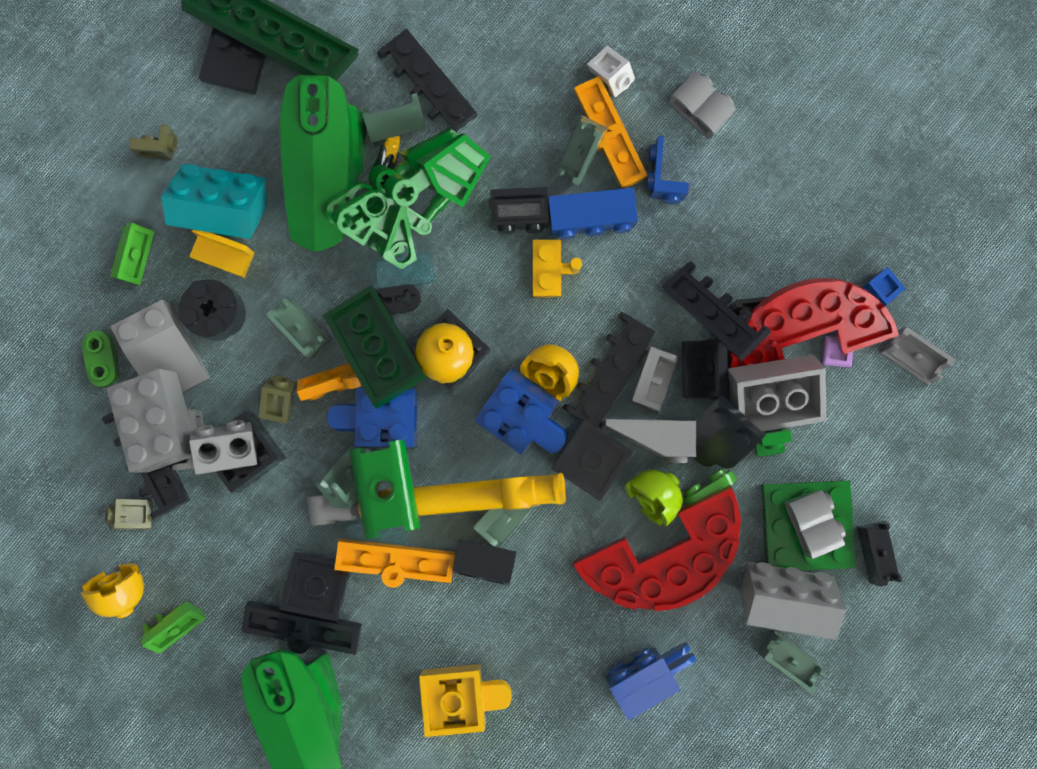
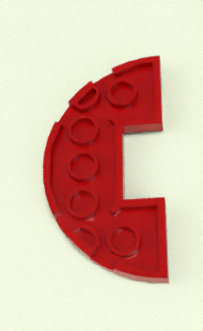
[728,278,899,369]
[573,485,741,611]

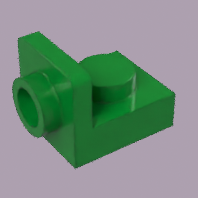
[755,428,792,457]

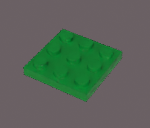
[761,481,856,570]

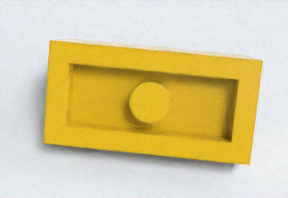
[189,229,255,278]

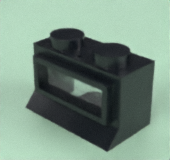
[490,187,549,234]

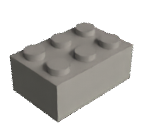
[728,354,827,432]
[106,369,193,473]
[740,562,846,640]

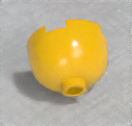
[414,323,474,384]
[520,344,579,401]
[80,563,145,619]

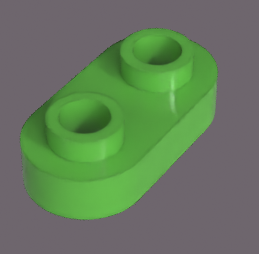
[82,331,120,387]
[683,468,737,506]

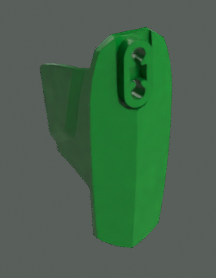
[280,75,366,252]
[241,649,343,769]

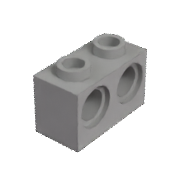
[189,420,257,475]

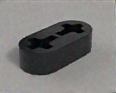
[376,285,421,315]

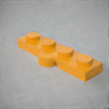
[574,76,648,189]
[297,363,361,401]
[334,538,455,588]

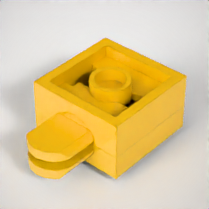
[419,664,512,737]

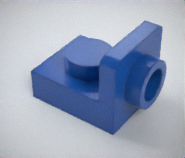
[862,267,905,306]

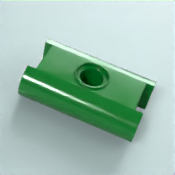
[349,440,421,540]

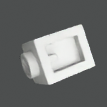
[587,46,635,97]

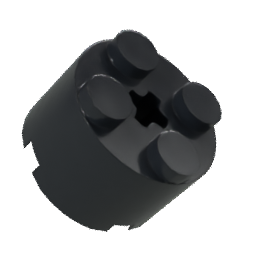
[179,279,246,341]

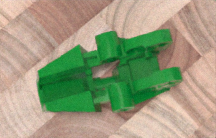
[323,128,491,269]

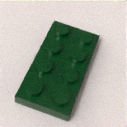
[323,285,427,409]

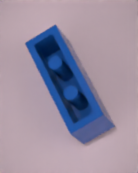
[548,187,638,239]

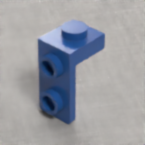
[646,136,689,204]

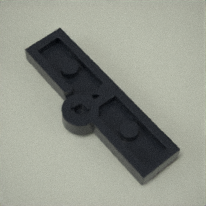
[242,601,362,655]

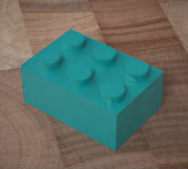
[161,164,268,239]

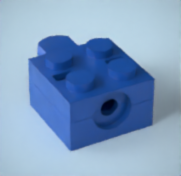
[474,368,568,455]
[327,388,418,448]
[605,642,696,721]

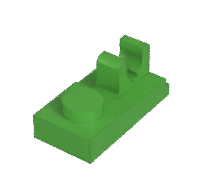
[110,222,155,285]
[140,601,206,654]

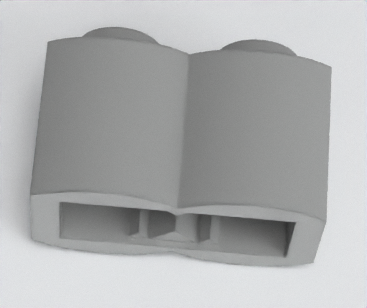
[669,71,736,139]
[784,489,846,559]

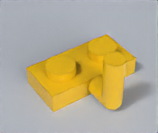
[533,240,582,298]

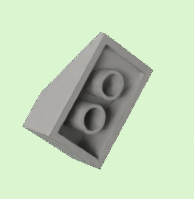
[110,299,211,393]
[602,419,696,463]

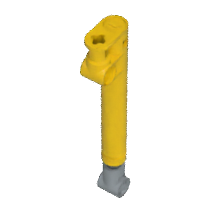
[307,473,566,526]

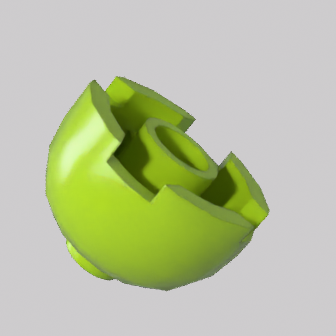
[625,469,683,527]

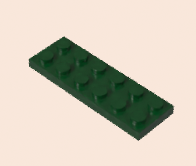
[181,0,359,81]

